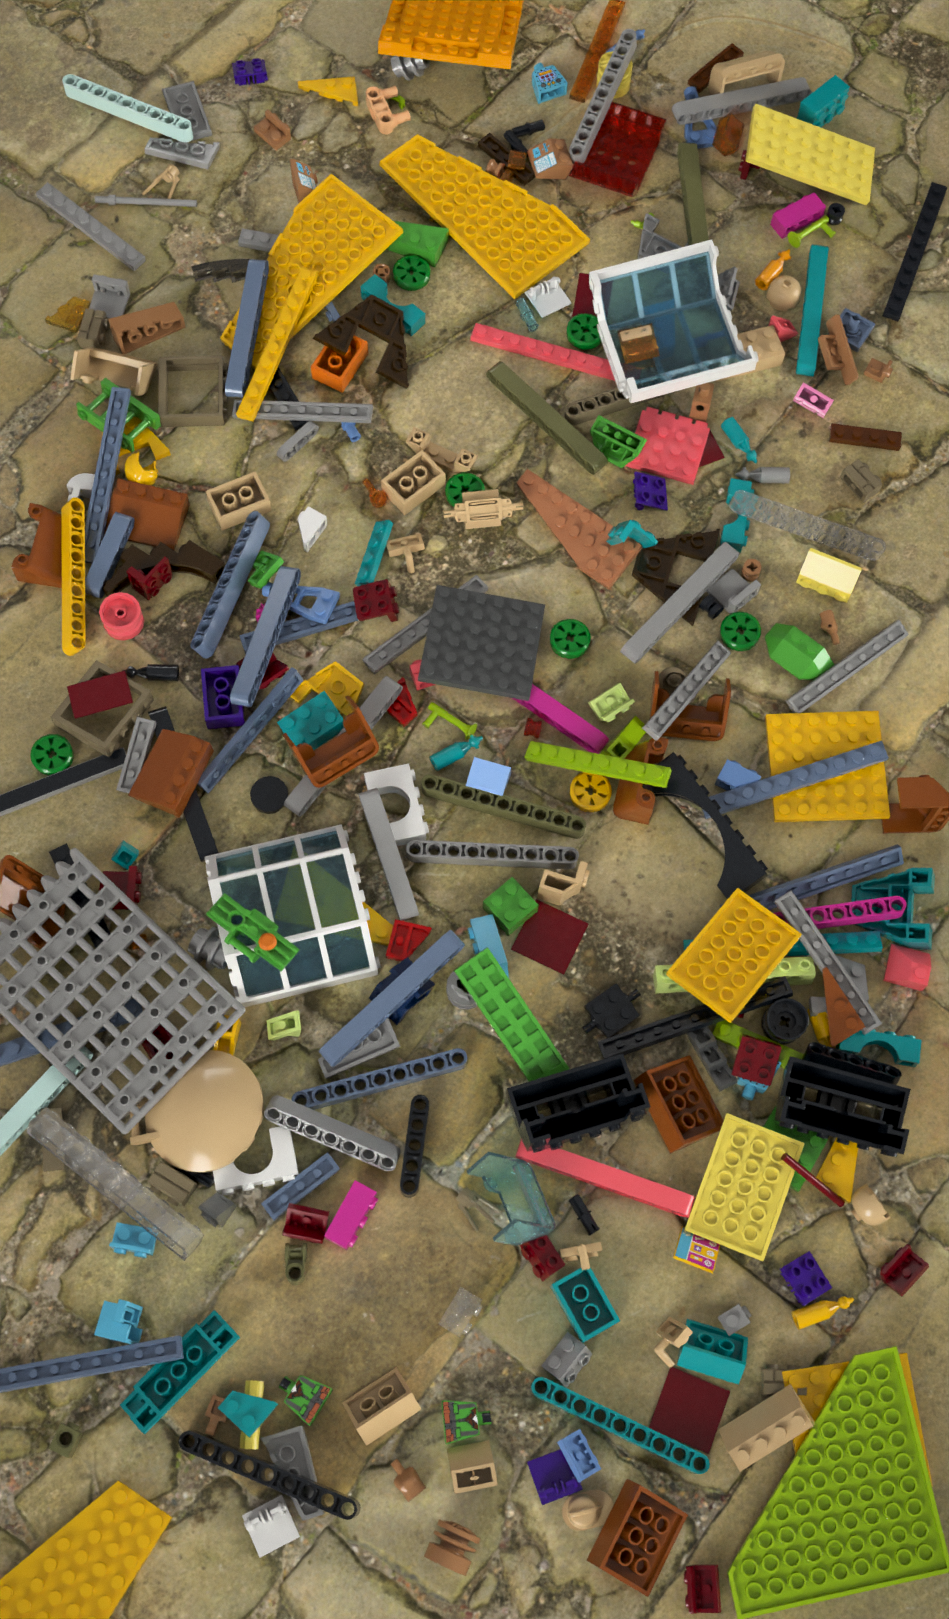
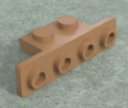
[818,314,859,385]

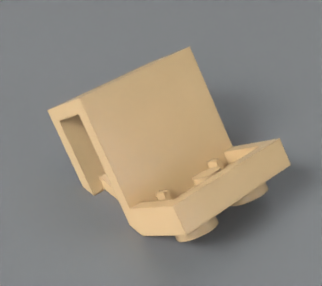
[537,861,590,906]

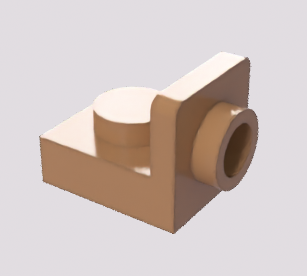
[863,358,893,383]

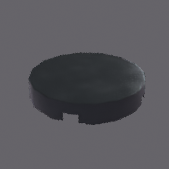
[250,776,289,814]

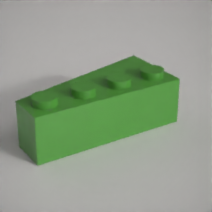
[386,220,449,267]

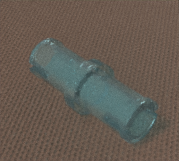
[515,298,539,332]

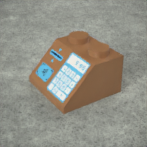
[527,138,573,180]
[290,159,318,203]

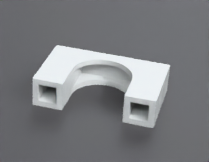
[364,763,429,846]
[213,1126,299,1196]

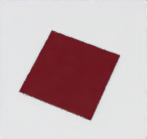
[511,899,589,975]
[649,1367,730,1454]

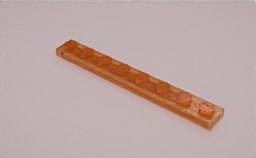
[569,0,625,103]

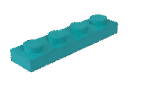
[355,520,394,586]

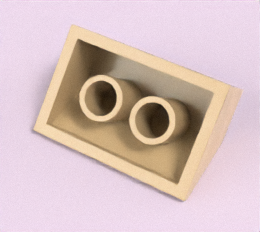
[342,1367,422,1446]

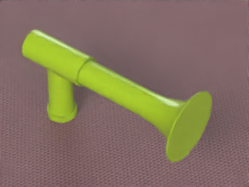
[787,215,836,248]
[422,702,477,740]

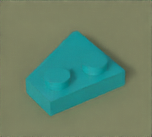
[218,1391,278,1438]

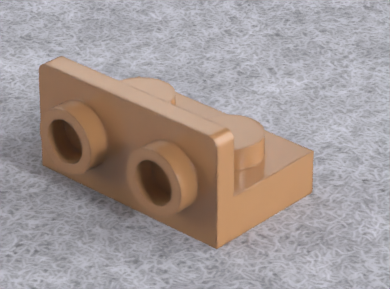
[253,109,291,151]

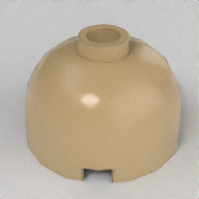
[766,275,802,311]
[851,1183,891,1226]

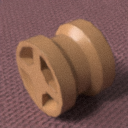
[485,159,505,179]
[373,263,390,284]
[741,559,762,582]

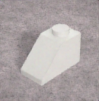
[298,506,327,552]

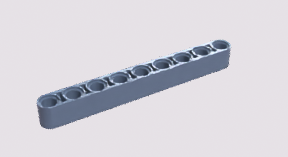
[225,259,269,398]
[190,511,270,659]
[230,566,301,707]
[319,930,465,1067]
[292,1048,467,1110]

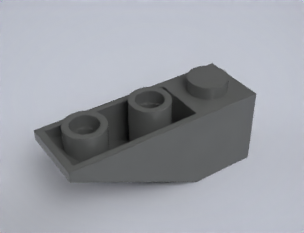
[198,1192,237,1227]

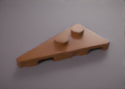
[822,967,866,1047]

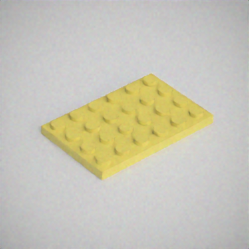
[684,1113,805,1262]

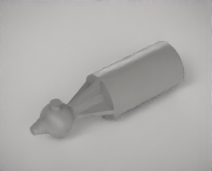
[735,467,790,484]

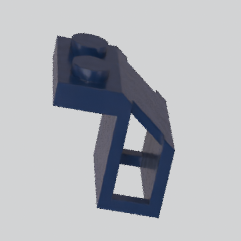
[369,957,435,1025]

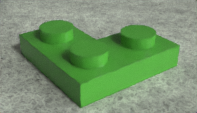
[247,551,284,589]

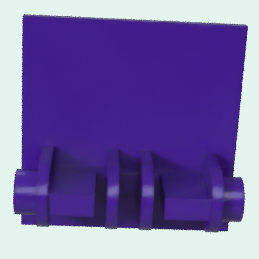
[232,58,268,86]
[633,471,668,511]
[780,1251,832,1306]
[527,1449,583,1505]

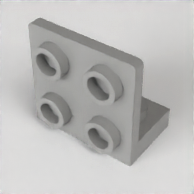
[707,569,761,614]

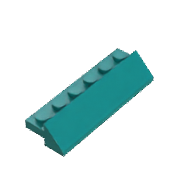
[120,1310,240,1435]

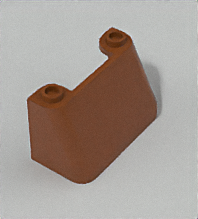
[613,737,669,825]

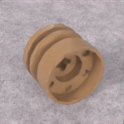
[424,1519,481,1576]

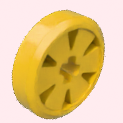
[569,772,612,812]

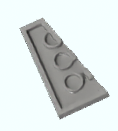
[144,138,220,170]
[318,1018,401,1079]
[261,1425,325,1521]

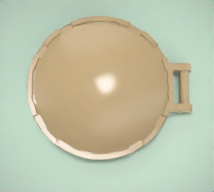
[130,1050,264,1173]

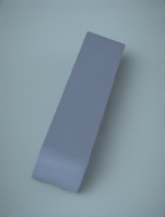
[85,512,135,599]

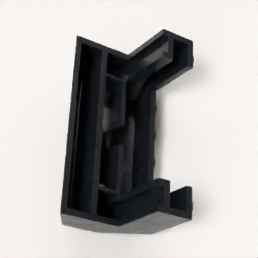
[507,1053,651,1153]
[775,1056,911,1157]

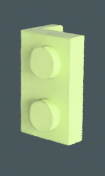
[588,683,635,723]

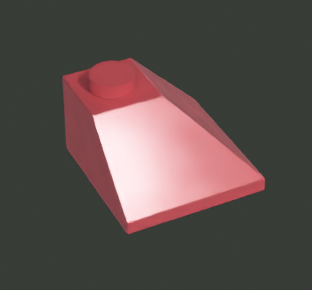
[883,944,931,991]

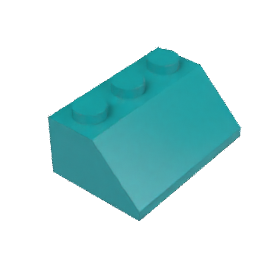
[677,1319,748,1385]

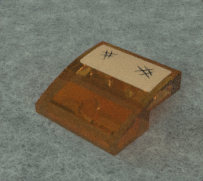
[617,323,660,364]

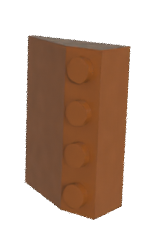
[104,478,190,551]
[128,729,214,818]
[634,1055,724,1153]
[587,1479,688,1597]

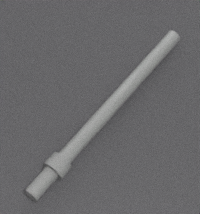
[95,195,197,207]

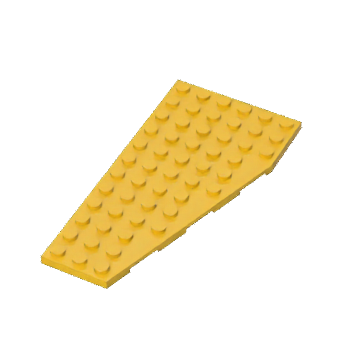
[379,134,590,299]
[220,174,404,370]
[0,1481,173,1619]

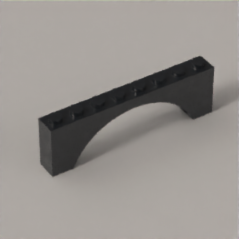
[642,752,768,900]

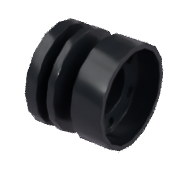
[761,998,809,1045]

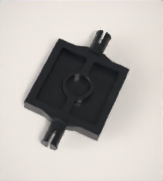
[582,983,641,1039]

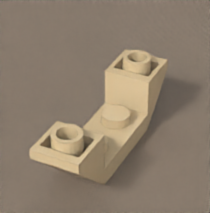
[406,427,478,473]

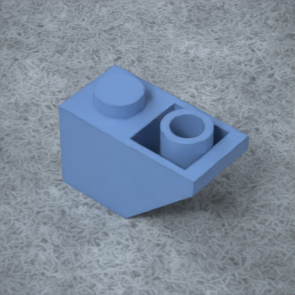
[715,759,762,791]

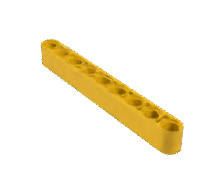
[61,497,86,656]

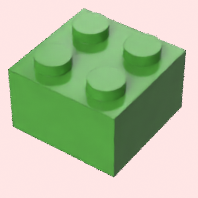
[483,877,538,936]

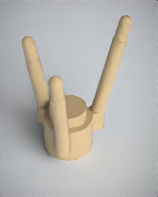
[142,164,180,199]

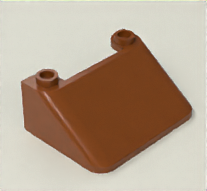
[11,503,75,588]
[0,855,66,949]

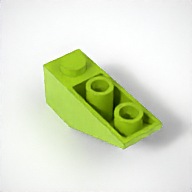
[599,715,646,759]

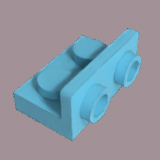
[109,1222,158,1258]

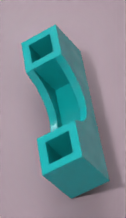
[360,274,425,336]
[719,478,754,553]
[836,1029,922,1067]

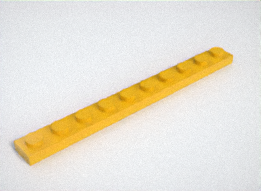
[236,267,319,422]

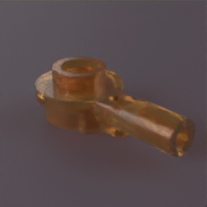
[362,479,388,508]

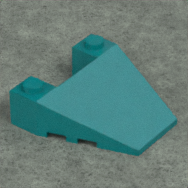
[851,868,935,950]

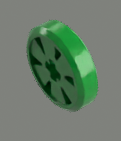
[393,255,430,291]
[566,313,602,350]
[445,472,485,507]
[720,612,761,651]
[550,619,591,659]
[30,734,74,775]

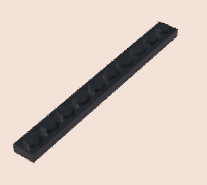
[882,182,948,322]
[598,976,793,1059]

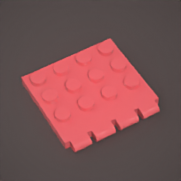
[625,406,710,485]

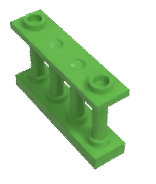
[76,378,161,453]

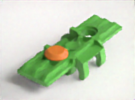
[206,893,300,972]

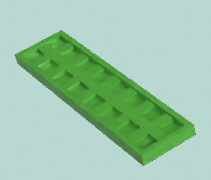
[454,947,570,1081]

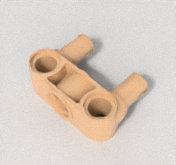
[366,85,411,135]

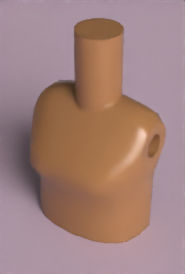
[819,610,840,645]
[391,1459,426,1502]

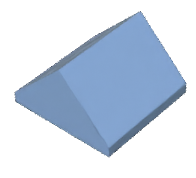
[466,757,511,796]

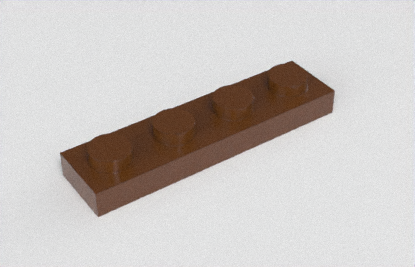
[688,43,744,93]
[829,423,902,451]

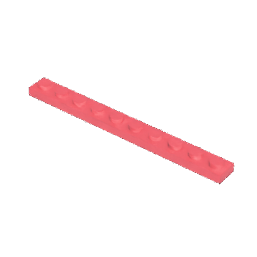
[471,323,642,381]

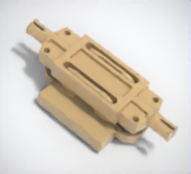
[443,489,523,529]

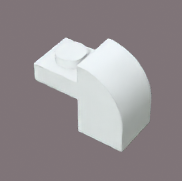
[67,473,95,509]

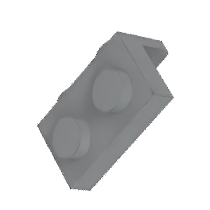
[542,1332,592,1387]

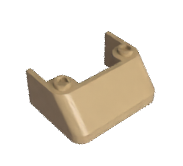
[708,51,785,95]
[70,347,157,396]

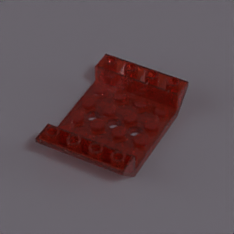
[569,102,666,197]

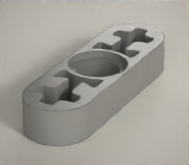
[277,421,319,462]

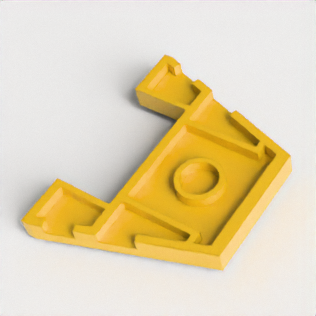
[102,417,171,475]
[290,661,365,735]

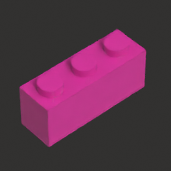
[770,192,826,239]
[324,1180,379,1250]

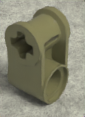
[285,1243,307,1285]

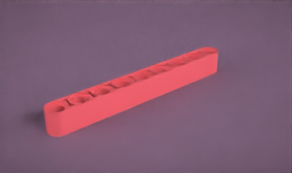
[515,1139,695,1218]

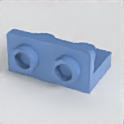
[557,1429,601,1483]

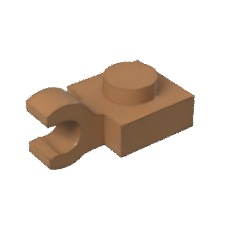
[205,1394,228,1437]

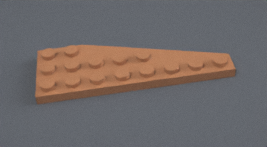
[517,469,642,590]

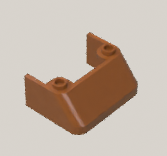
[649,671,731,741]
[283,695,379,788]
[881,775,949,834]

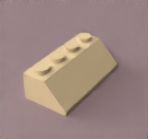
[718,1384,815,1472]

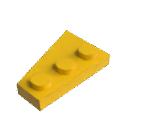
[816,1138,858,1203]

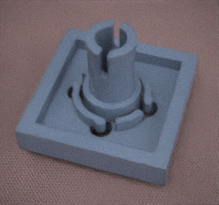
[828,308,875,352]

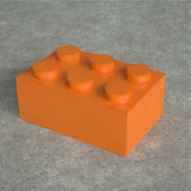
[311,335,368,393]

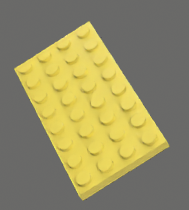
[745,104,875,205]

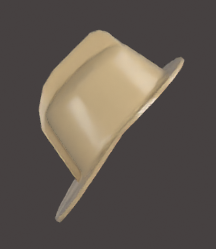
[562,1490,614,1531]

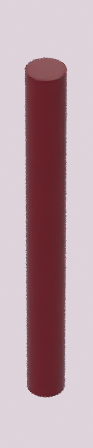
[781,1153,845,1207]

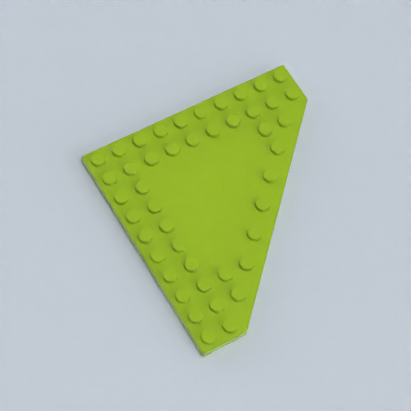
[727,1346,949,1619]

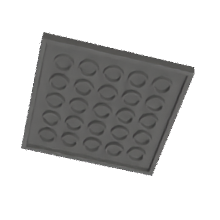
[418,585,545,701]

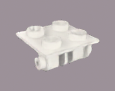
[524,276,572,318]
[242,1495,300,1557]

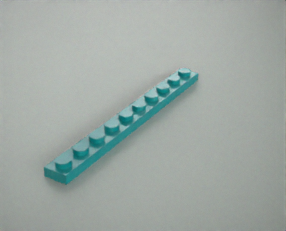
[683,931,883,956]

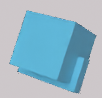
[94,1299,143,1345]

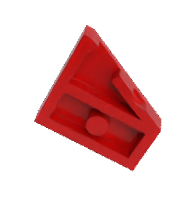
[386,677,417,727]
[386,919,432,962]

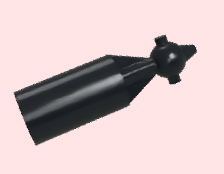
[122,664,179,681]

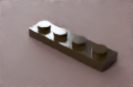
[478,133,535,186]

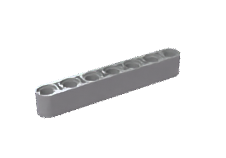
[358,788,419,921]
[264,1095,401,1171]

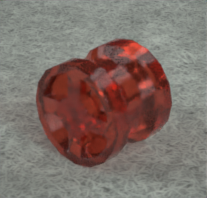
[524,718,543,739]

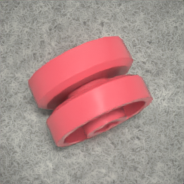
[99,592,144,641]

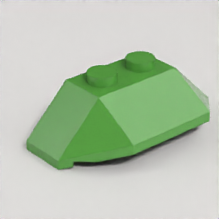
[590,415,647,468]
[765,623,834,680]

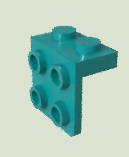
[606,520,658,548]

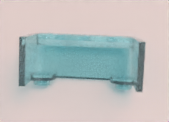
[467,1152,556,1246]

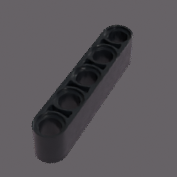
[802,1042,902,1085]
[400,1095,429,1198]

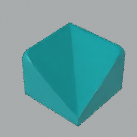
[111,840,139,870]

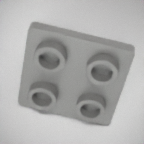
[705,266,740,311]

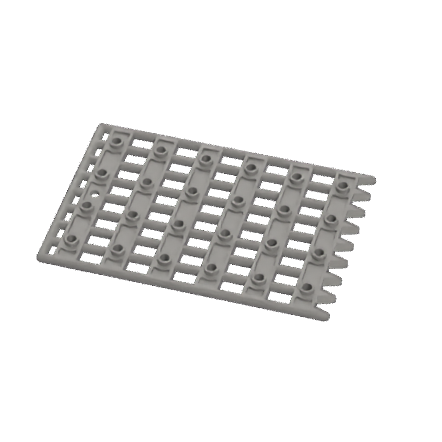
[0,848,246,1134]

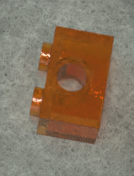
[712,112,744,157]

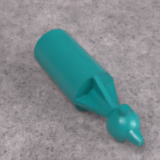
[721,417,757,463]
[429,734,483,771]

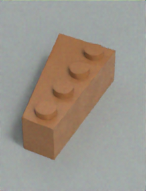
[108,302,185,354]

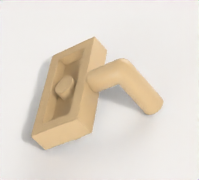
[386,533,425,573]
[559,1242,602,1270]
[654,1317,693,1368]

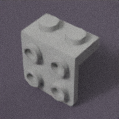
[89,275,130,319]

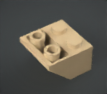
[447,1440,498,1494]

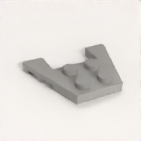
[637,213,688,274]
[804,955,869,1016]

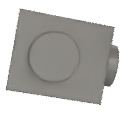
[718,1303,752,1336]

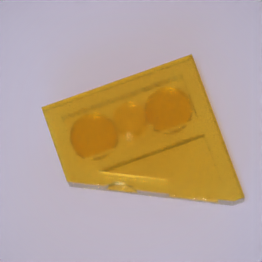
[45,297,90,333]

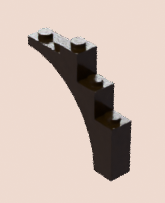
[103,540,225,597]

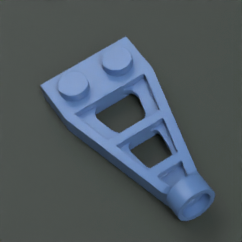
[684,86,721,149]
[262,582,340,624]

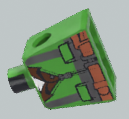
[279,1375,333,1426]
[442,1400,491,1444]

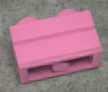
[793,383,834,418]

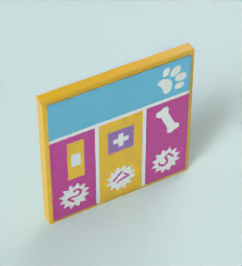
[673,1226,720,1274]

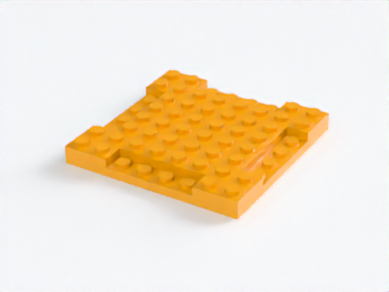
[378,0,524,69]

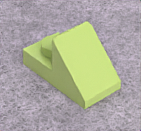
[266,1010,301,1040]

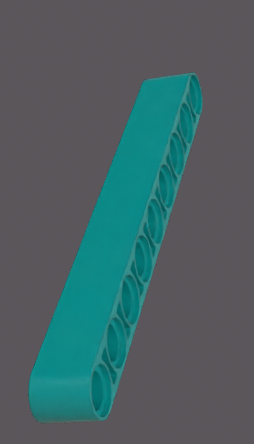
[796,244,829,377]
[531,1377,710,1474]

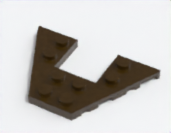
[313,295,409,389]
[632,529,720,626]

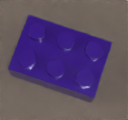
[201,665,245,729]

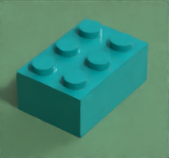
[797,75,850,128]
[277,691,344,750]
[550,1267,620,1343]

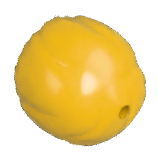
[124,452,158,486]

